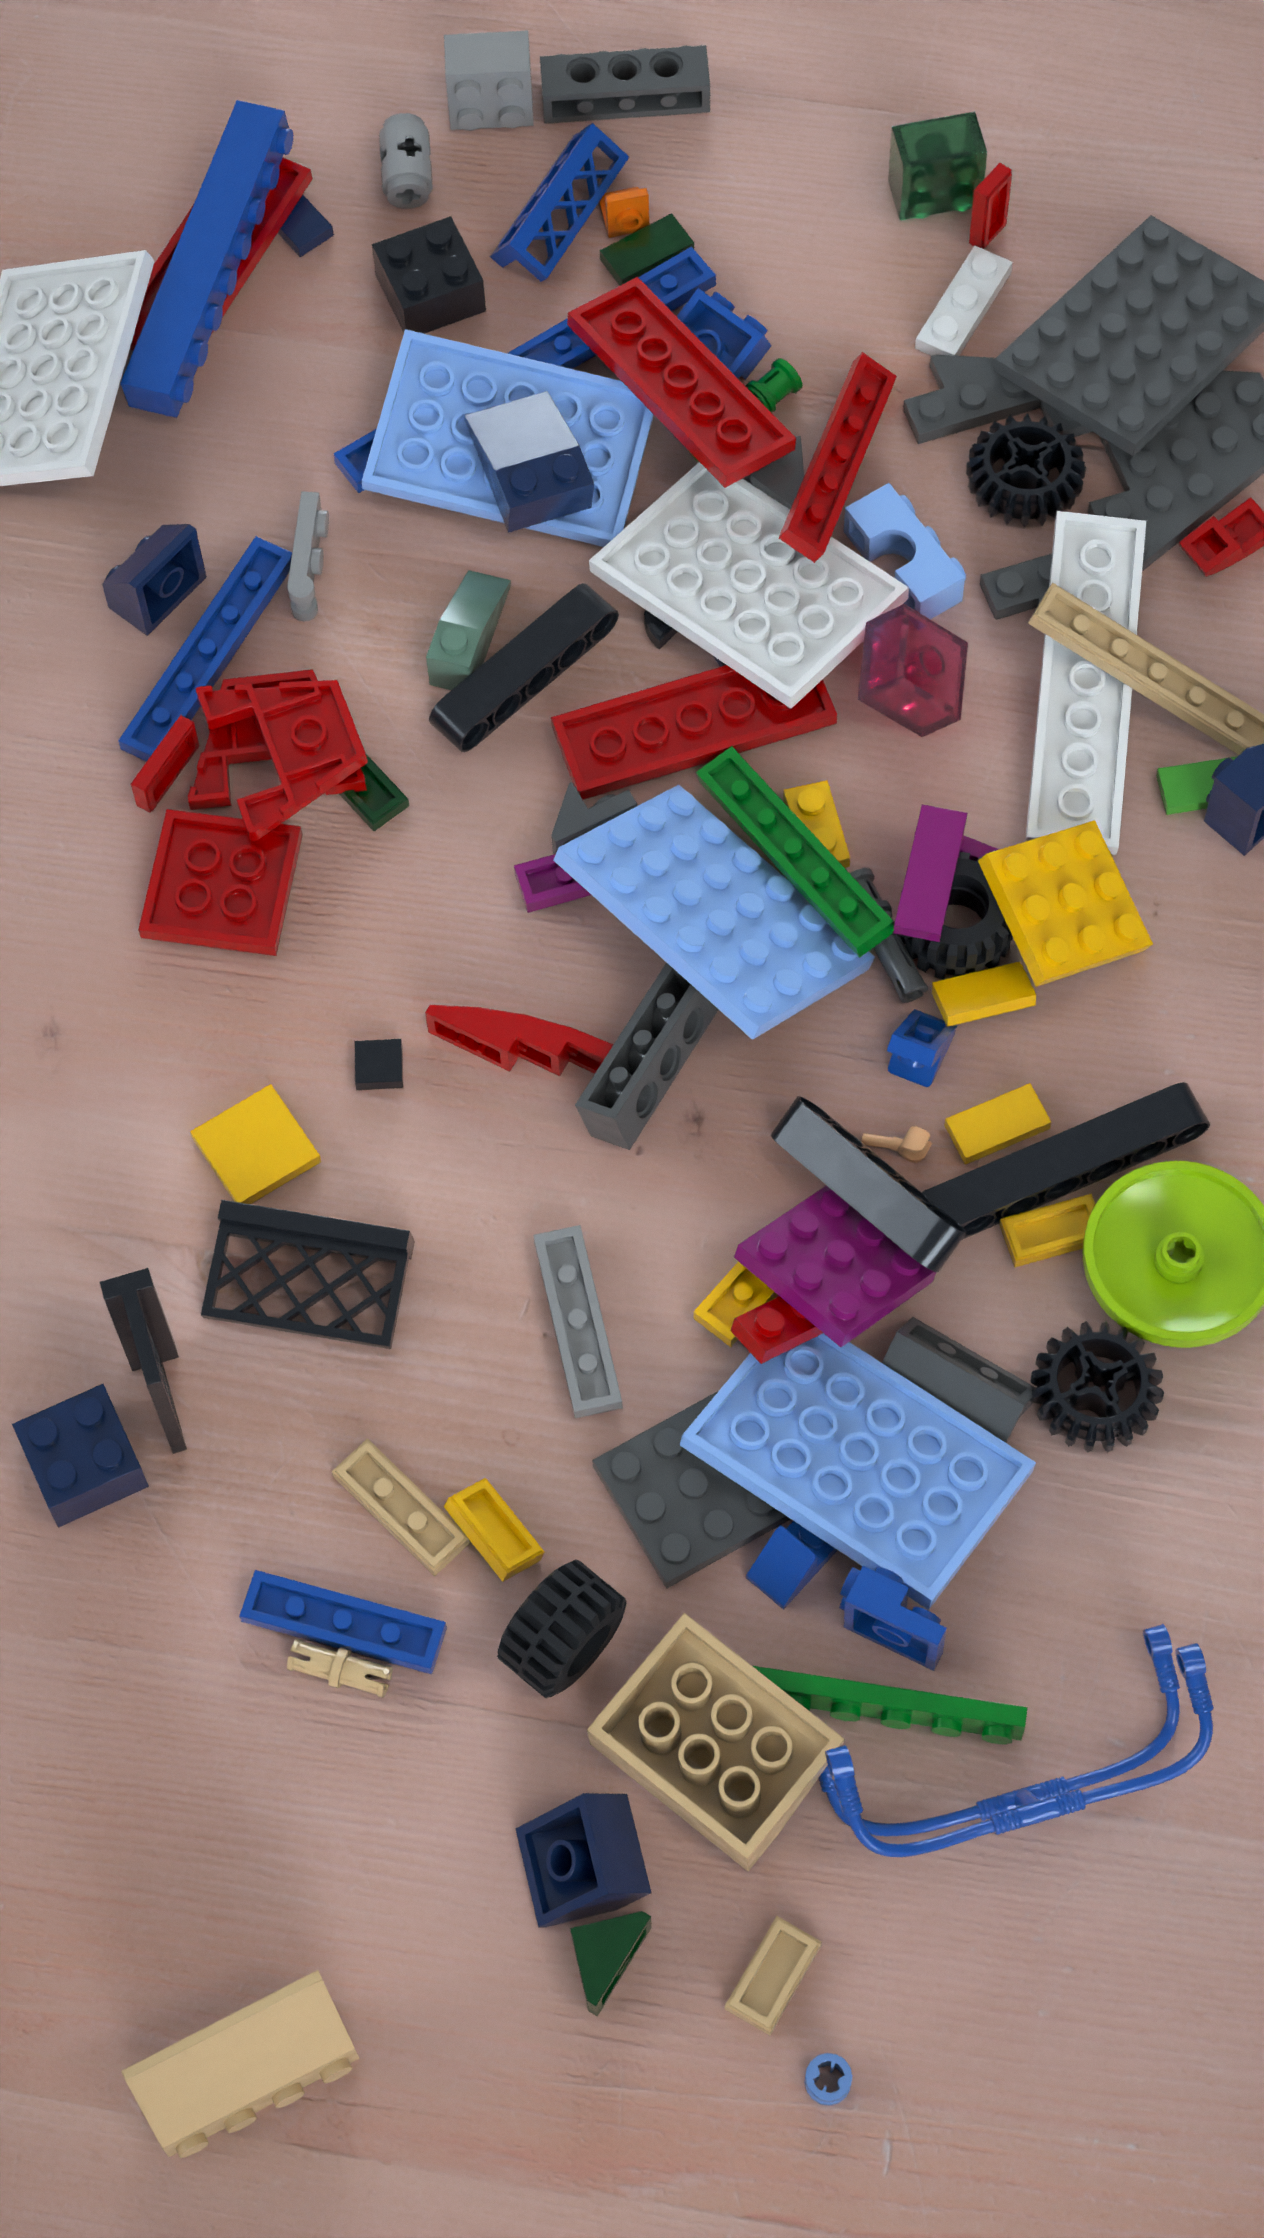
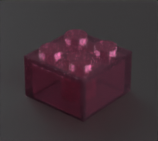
[858,604,968,737]

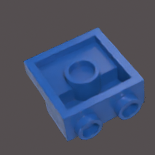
[677,288,772,380]
[839,1566,947,1671]

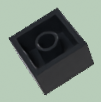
[372,216,486,334]

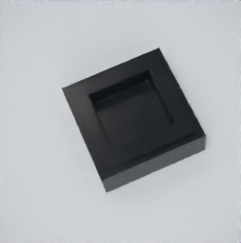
[354,1039,403,1090]

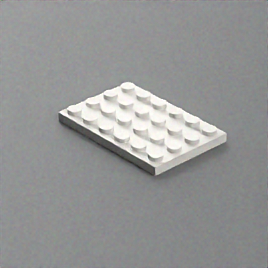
[0,250,154,486]
[589,462,909,708]

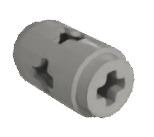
[379,113,433,209]

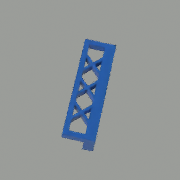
[490,123,629,282]

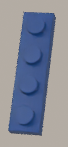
[239,1570,447,1674]

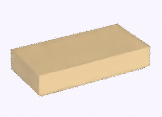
[725,1916,822,2036]

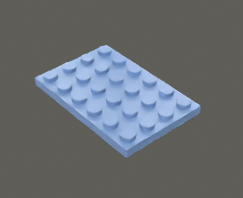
[362,329,654,547]
[553,785,875,1040]
[680,1333,1036,1610]

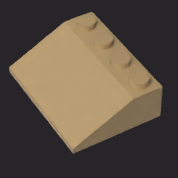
[587,1613,845,1871]
[121,1970,359,2158]

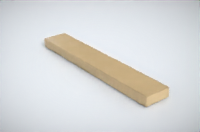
[1028,583,1264,755]

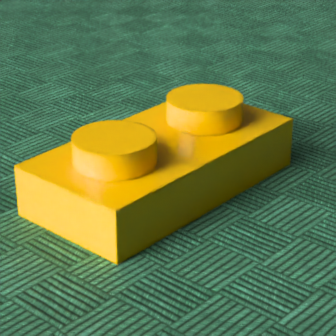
[783,780,851,868]
[693,1261,778,1347]

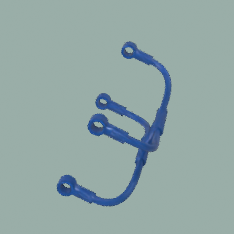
[819,1624,1214,1857]

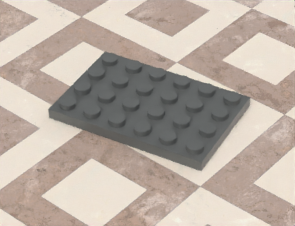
[993,215,1264,456]

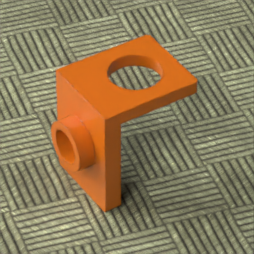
[599,187,649,238]

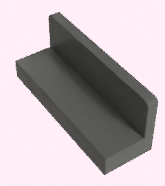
[882,1317,1036,1443]

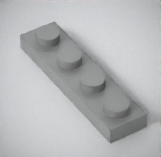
[533,1225,623,1418]

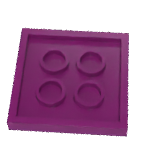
[734,1185,937,1347]

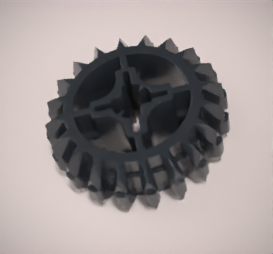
[966,413,1086,528]
[1030,1321,1164,1453]

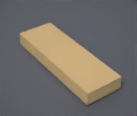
[332,1438,470,1577]

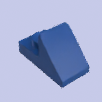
[887,1009,957,1087]
[746,1521,838,1610]

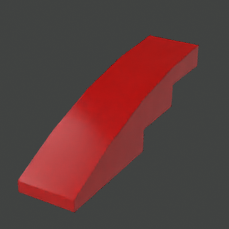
[425,1005,614,1076]

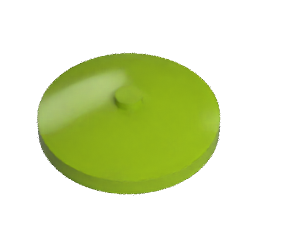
[1082,1161,1264,1348]

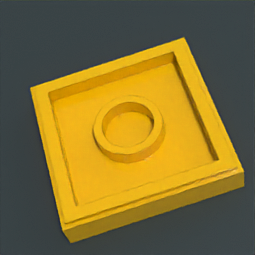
[190,1084,321,1204]

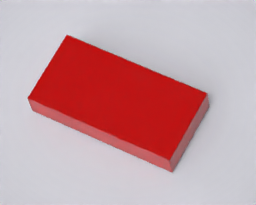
[969,162,1012,249]
[131,715,200,813]

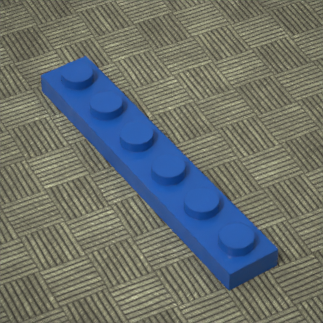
[118,536,292,762]

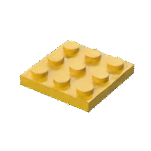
[978,820,1153,987]

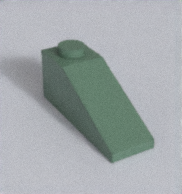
[426,570,511,690]

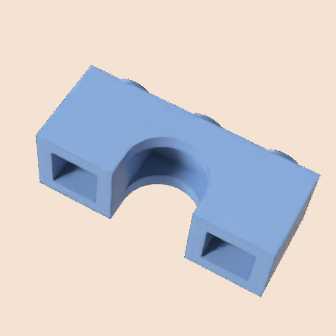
[844,483,966,626]

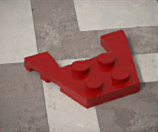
[188,669,367,810]
[195,680,368,842]

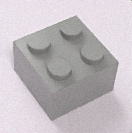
[444,31,534,130]

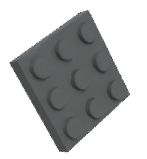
[592,1391,791,1589]

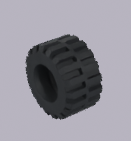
[898,852,1013,980]
[497,1560,627,1698]

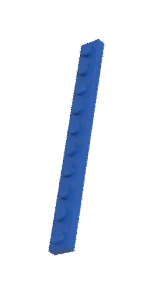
[333,246,716,494]

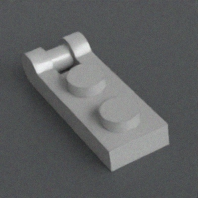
[287,491,329,621]

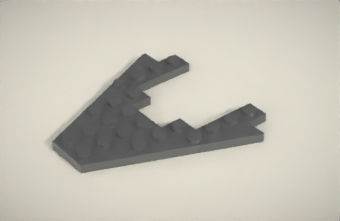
[903,354,1264,620]

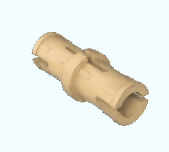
[287,1638,393,1698]

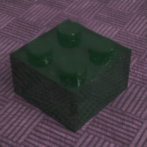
[888,111,987,221]

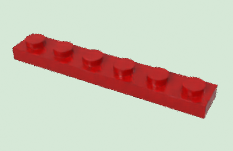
[779,352,897,563]

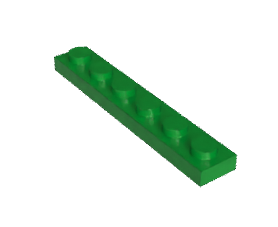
[696,746,895,958]
[751,1665,1028,1745]

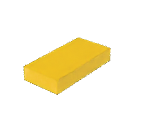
[932,961,1036,1027]
[944,1083,1051,1165]
[999,1193,1096,1268]
[444,1478,545,1582]

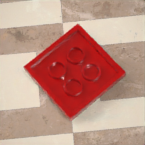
[138,809,303,956]

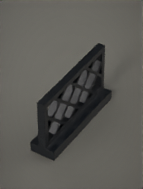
[201,1200,415,1349]
[99,1268,187,1454]

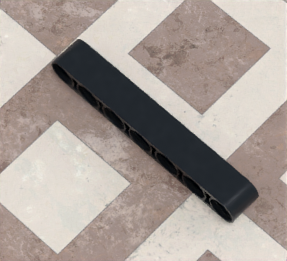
[922,1082,1210,1240]

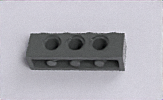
[540,45,710,124]
[575,962,719,1150]

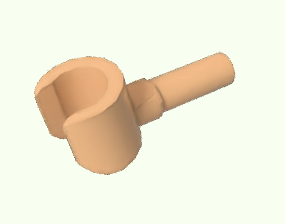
[862,1126,932,1163]

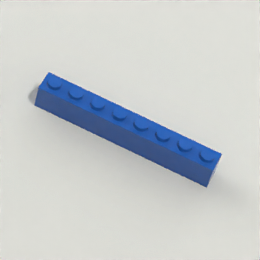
[120,100,294,418]

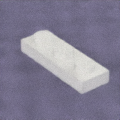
[915,246,1013,356]

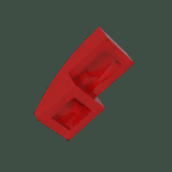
[1179,497,1264,577]

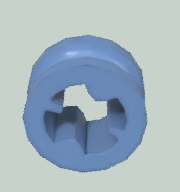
[805,2053,853,2106]

